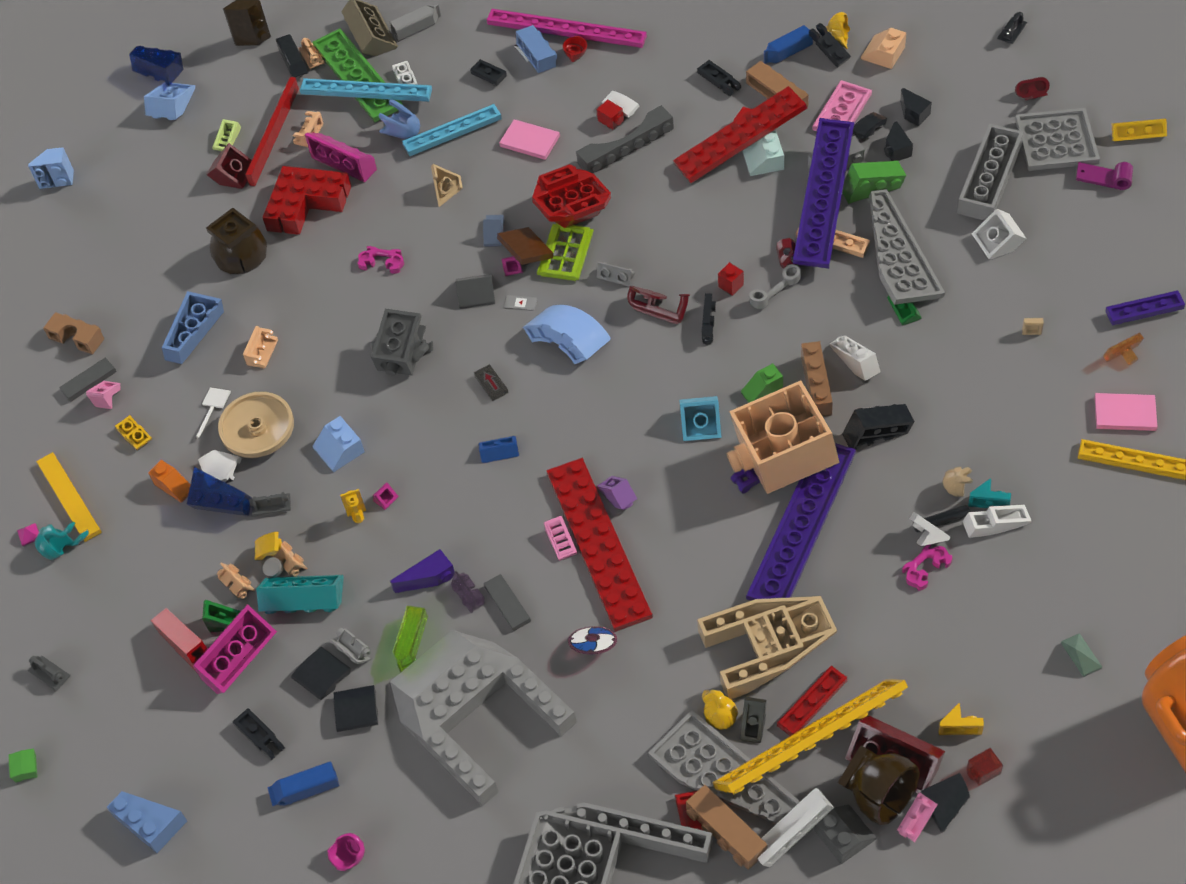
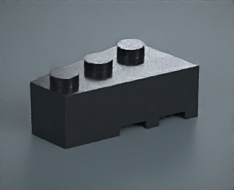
[842,404,915,450]

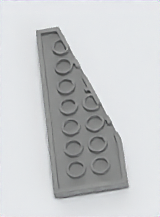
[648,710,814,837]

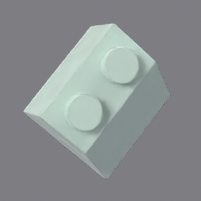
[742,130,784,176]

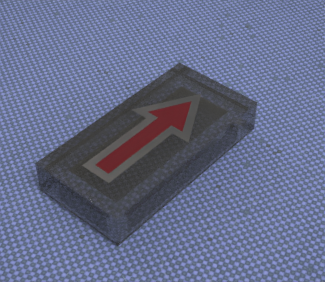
[474,364,509,401]

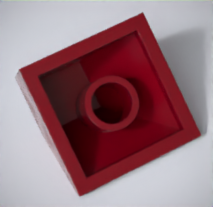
[206,143,252,189]

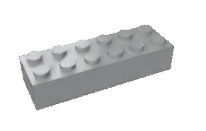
[957,123,1024,221]

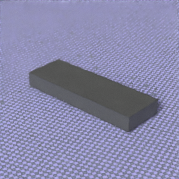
[59,357,117,402]
[483,574,531,631]

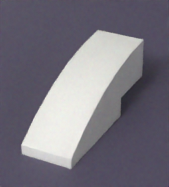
[962,505,1031,538]

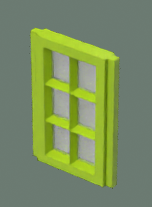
[537,223,594,281]

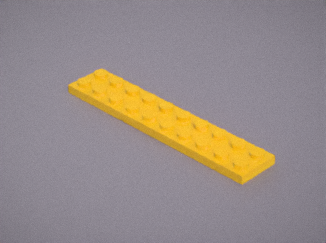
[712,679,908,794]

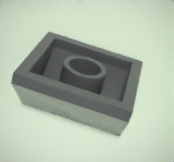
[455,274,495,309]

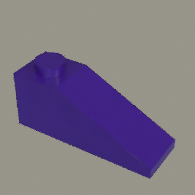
[390,549,456,593]

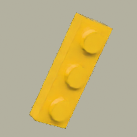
[1111,119,1167,141]

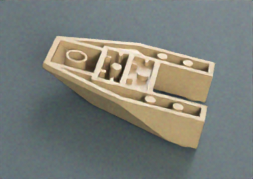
[697,596,837,699]

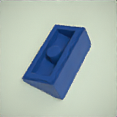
[478,436,519,463]

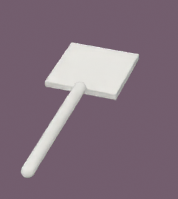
[196,387,231,438]

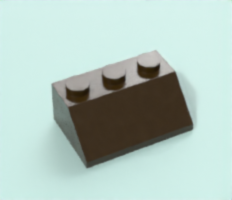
[223,0,271,46]

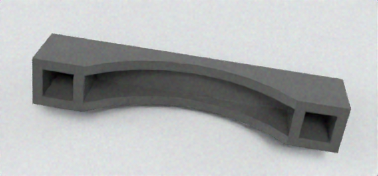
[576,105,674,173]

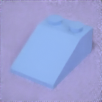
[144,82,195,120]

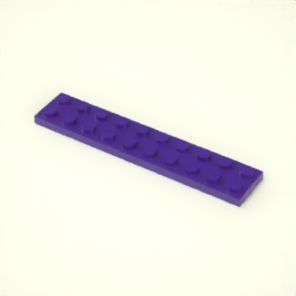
[793,118,854,269]
[746,443,856,601]

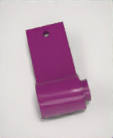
[1076,162,1133,190]

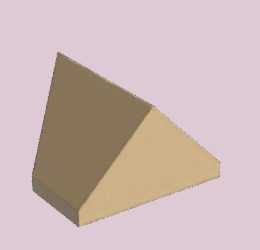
[431,164,463,207]

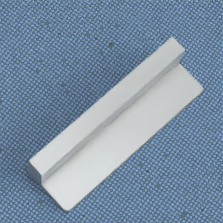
[757,788,834,867]

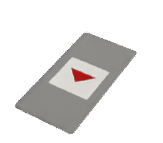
[504,295,537,310]

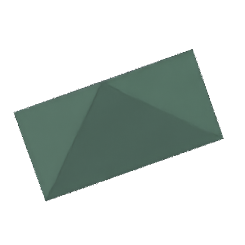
[1061,633,1102,677]

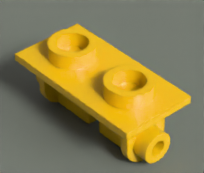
[340,489,366,523]

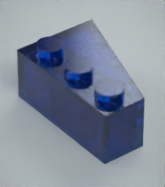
[129,46,184,86]
[186,467,252,516]

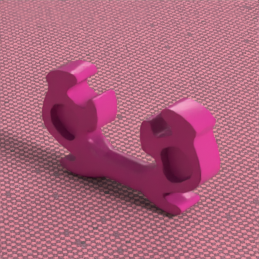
[357,246,404,274]
[902,544,952,591]

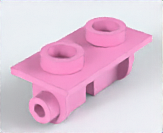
[897,792,938,842]

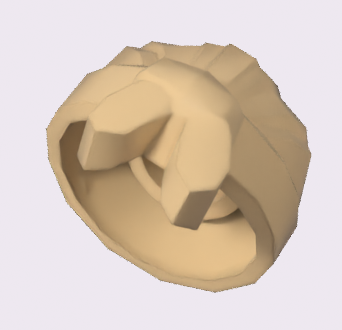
[943,467,973,497]

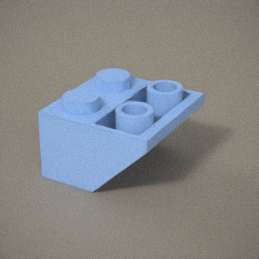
[28,147,74,189]

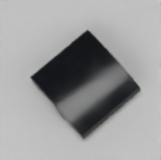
[291,647,351,700]
[333,685,378,732]

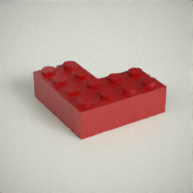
[262,166,352,235]

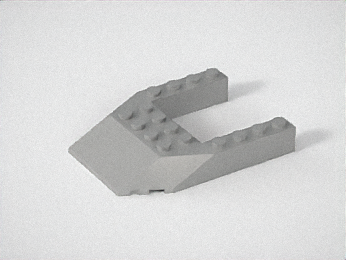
[390,630,577,806]
[514,802,713,884]

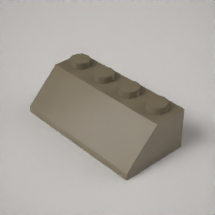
[341,0,398,56]

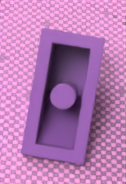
[597,476,637,510]

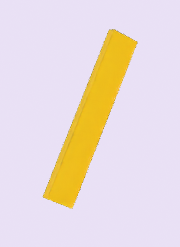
[1077,439,1186,480]
[36,452,102,542]

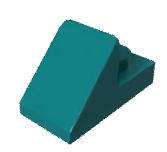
[968,478,1011,508]

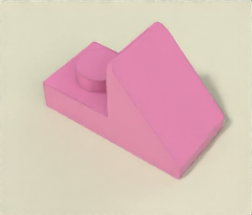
[86,381,121,409]

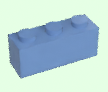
[516,25,557,73]

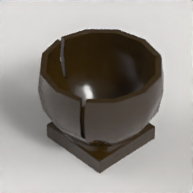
[206,208,267,274]
[837,745,920,825]

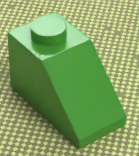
[741,363,783,403]

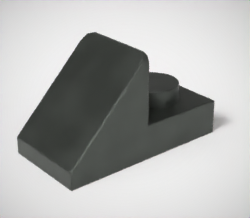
[740,697,767,743]

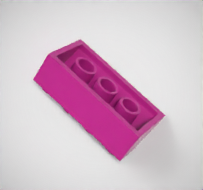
[305,133,377,182]
[193,604,277,694]

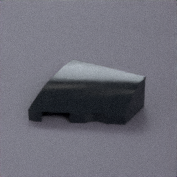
[921,773,970,833]

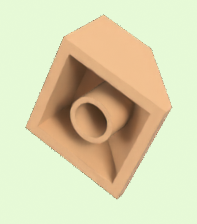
[861,28,906,69]

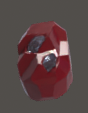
[776,238,797,269]

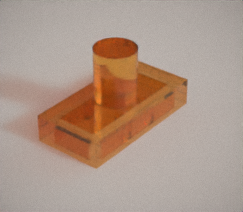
[1103,333,1144,365]

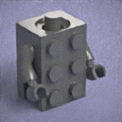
[371,309,433,376]

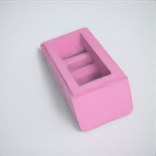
[544,516,577,561]

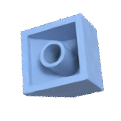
[313,416,365,473]

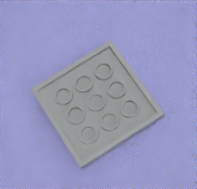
[1015,108,1100,171]

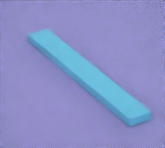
[300,78,432,102]

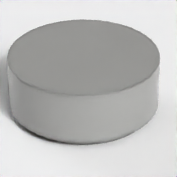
[263,557,283,577]

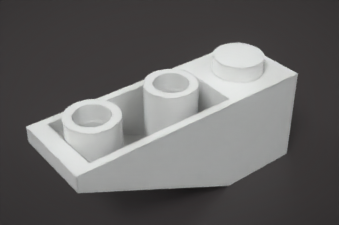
[830,335,880,381]

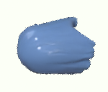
[379,99,420,140]

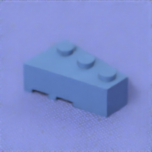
[107,791,187,853]

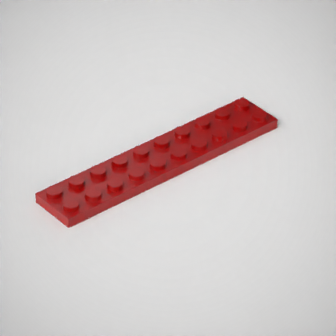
[546,457,653,632]

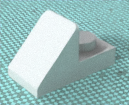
[909,512,951,546]

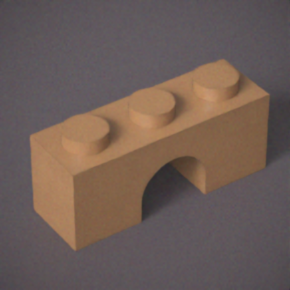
[43,312,104,355]

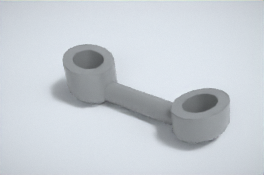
[749,264,801,309]

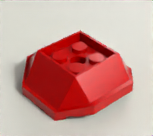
[532,164,611,228]

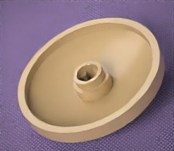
[218,392,294,458]

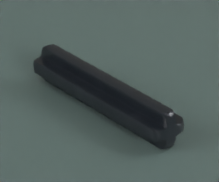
[913,505,971,532]

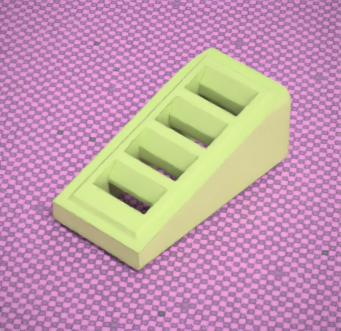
[212,119,241,151]

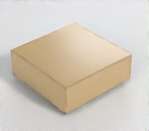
[1022,318,1044,335]

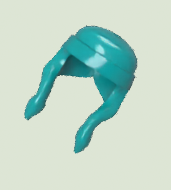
[35,522,89,560]

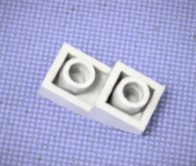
[392,61,418,85]
[602,91,640,118]

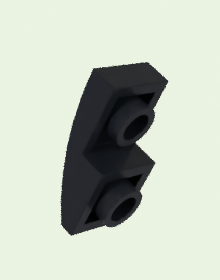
[853,112,887,139]

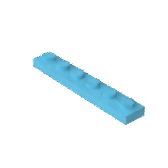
[402,104,502,157]

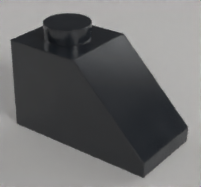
[900,88,932,126]
[884,121,913,161]

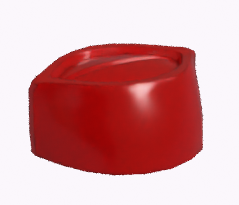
[563,36,587,62]

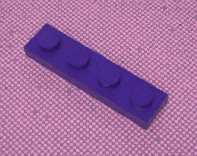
[1105,290,1185,326]

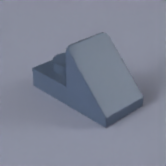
[483,215,504,247]

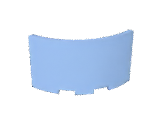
[523,305,611,364]

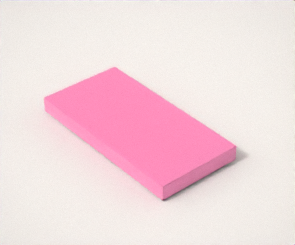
[812,80,872,131]

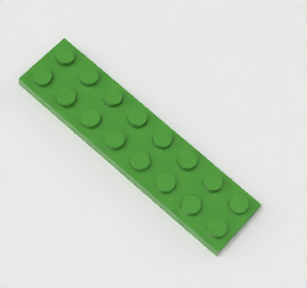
[312,28,403,122]

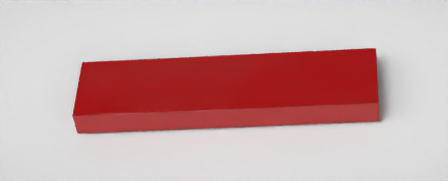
[777,665,848,736]

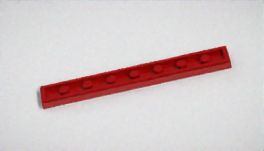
[245,77,299,186]

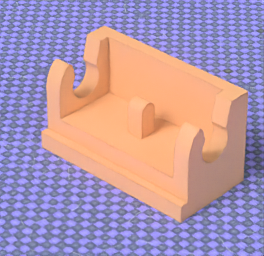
[293,111,324,147]
[243,326,278,368]

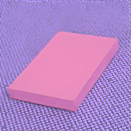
[499,119,560,160]
[1094,393,1157,431]

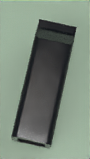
[276,34,308,77]

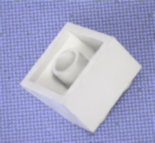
[971,209,1027,260]

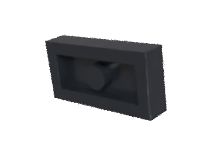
[470,59,507,86]

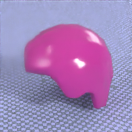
[327,833,365,871]

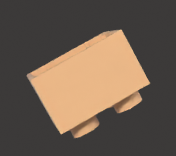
[726,380,840,494]

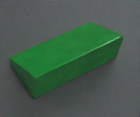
[887,296,922,325]

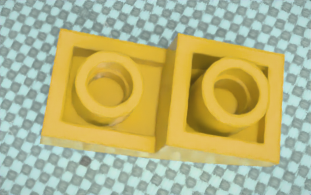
[115,415,152,450]
[255,532,282,560]

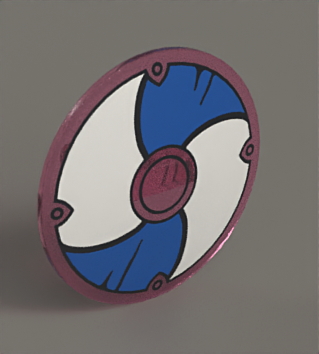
[568,626,617,655]

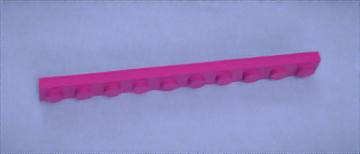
[487,9,647,48]

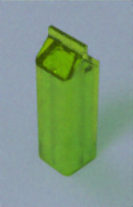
[392,606,428,673]

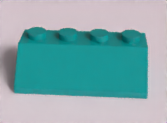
[256,575,344,614]

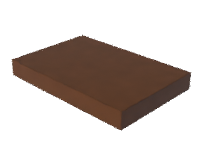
[497,227,553,265]

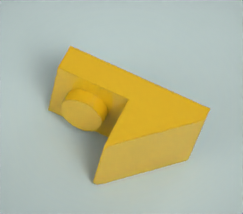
[938,703,984,735]

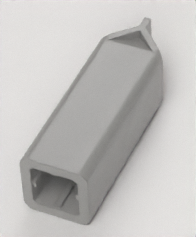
[390,4,441,41]

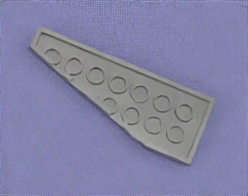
[869,189,945,305]

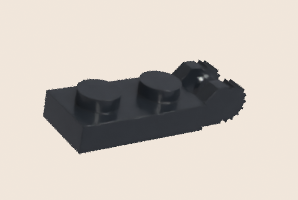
[809,23,851,68]
[697,60,741,96]
[702,293,716,345]
[232,708,285,760]

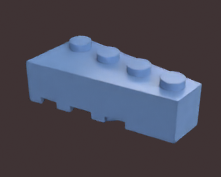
[162,291,224,364]

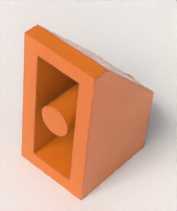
[148,460,194,503]

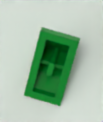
[202,600,241,632]

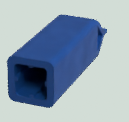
[764,25,813,64]
[267,761,340,806]

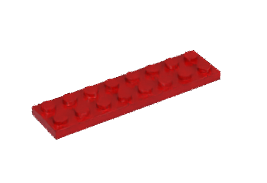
[673,86,808,183]

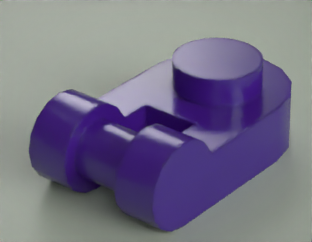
[730,468,760,494]

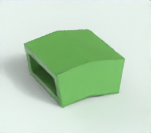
[9,748,37,783]

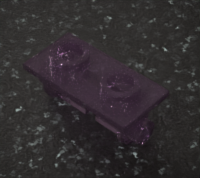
[451,571,485,613]

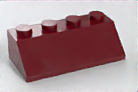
[845,715,945,794]

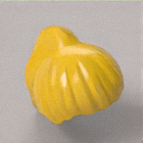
[826,12,850,49]
[702,690,738,730]

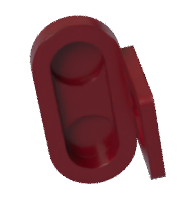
[1015,77,1050,100]

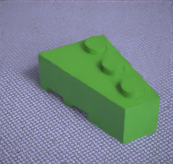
[842,161,906,204]

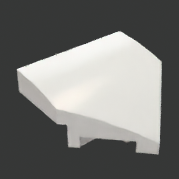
[198,450,242,490]

